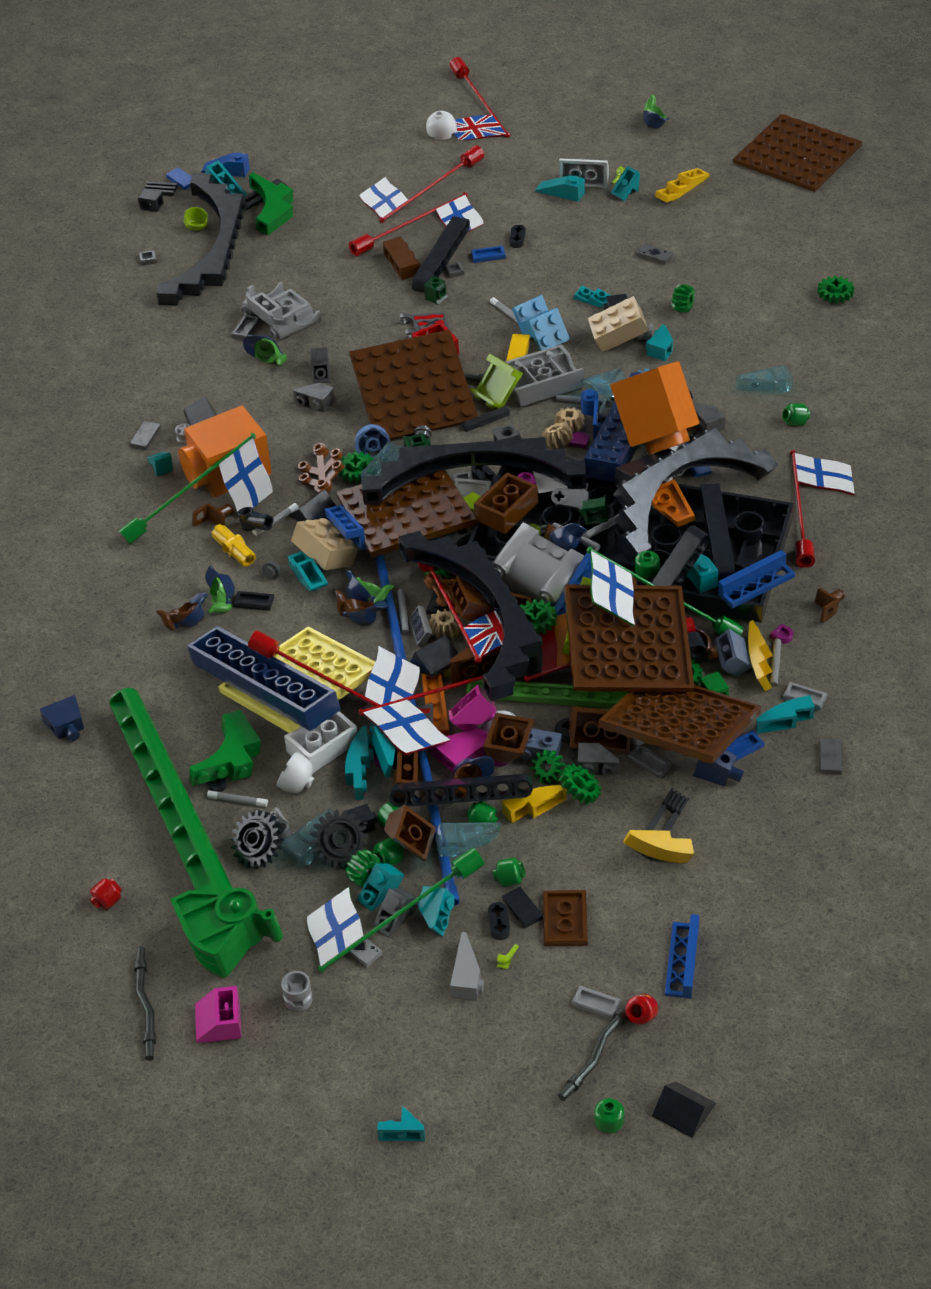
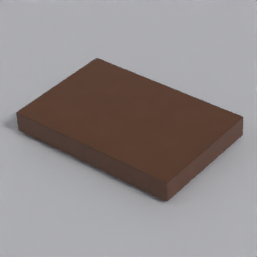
[543,890,588,946]

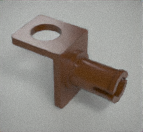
[192,503,233,527]
[815,588,845,623]

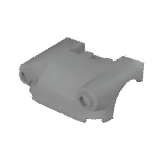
[241,282,321,340]
[493,522,584,606]

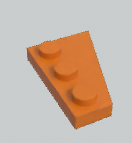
[651,479,695,527]

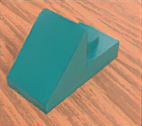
[611,166,640,201]
[146,452,173,477]
[377,1107,425,1141]

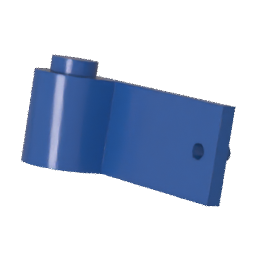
[581,389,602,439]

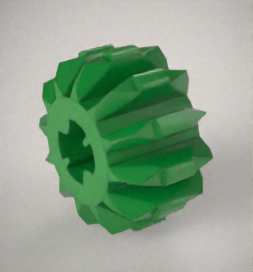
[671,284,695,313]
[530,749,566,784]
[345,849,380,887]

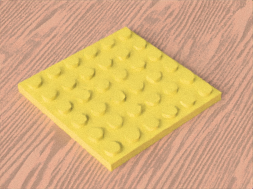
[218,627,375,733]

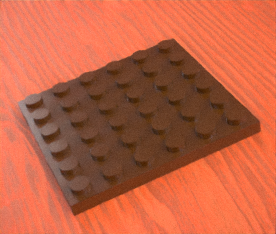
[733,114,862,192]
[349,329,478,440]
[336,470,477,558]
[564,584,694,692]
[598,685,761,764]

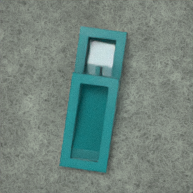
[288,551,328,591]
[755,695,815,734]

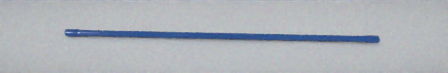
[375,554,460,905]

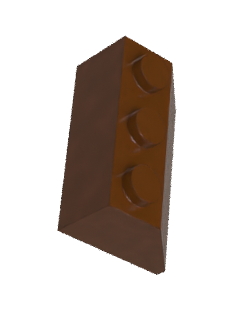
[569,706,631,753]

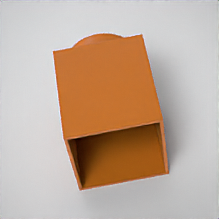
[610,361,700,455]
[178,405,272,498]

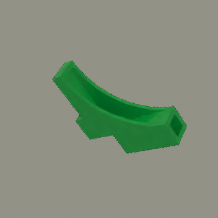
[249,172,293,235]
[189,710,261,786]

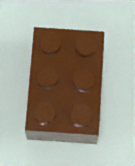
[474,473,538,534]

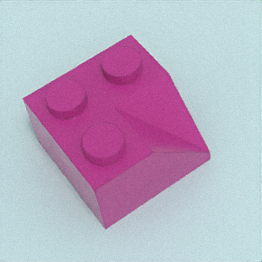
[448,685,497,732]

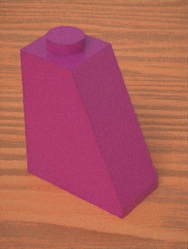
[430,728,488,773]

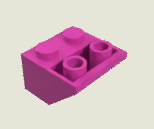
[195,986,242,1043]

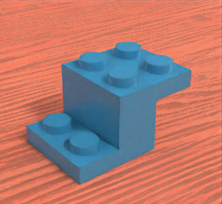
[512,295,570,351]

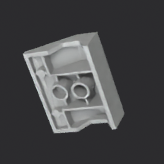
[505,344,584,407]

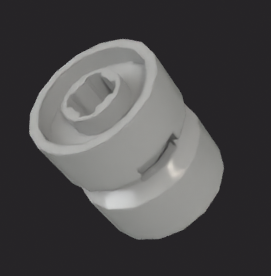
[281,971,313,1011]

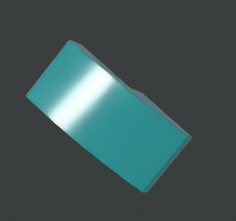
[573,285,610,307]

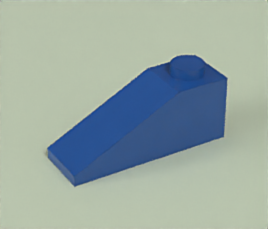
[201,152,250,177]

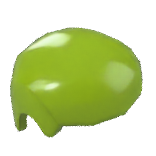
[184,207,208,231]

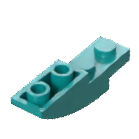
[345,725,374,800]

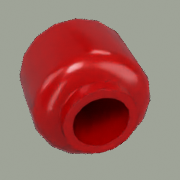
[90,878,122,910]
[625,993,658,1025]

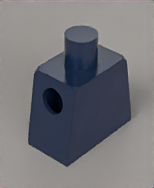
[40,695,84,741]
[693,750,744,786]

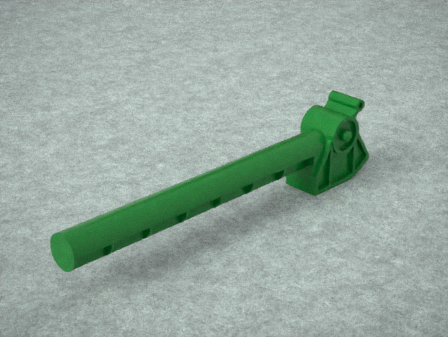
[109,688,283,978]

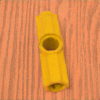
[211,524,256,566]

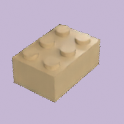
[588,296,649,352]
[291,518,359,570]

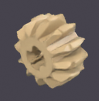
[555,407,585,434]
[542,422,573,449]
[429,609,460,640]

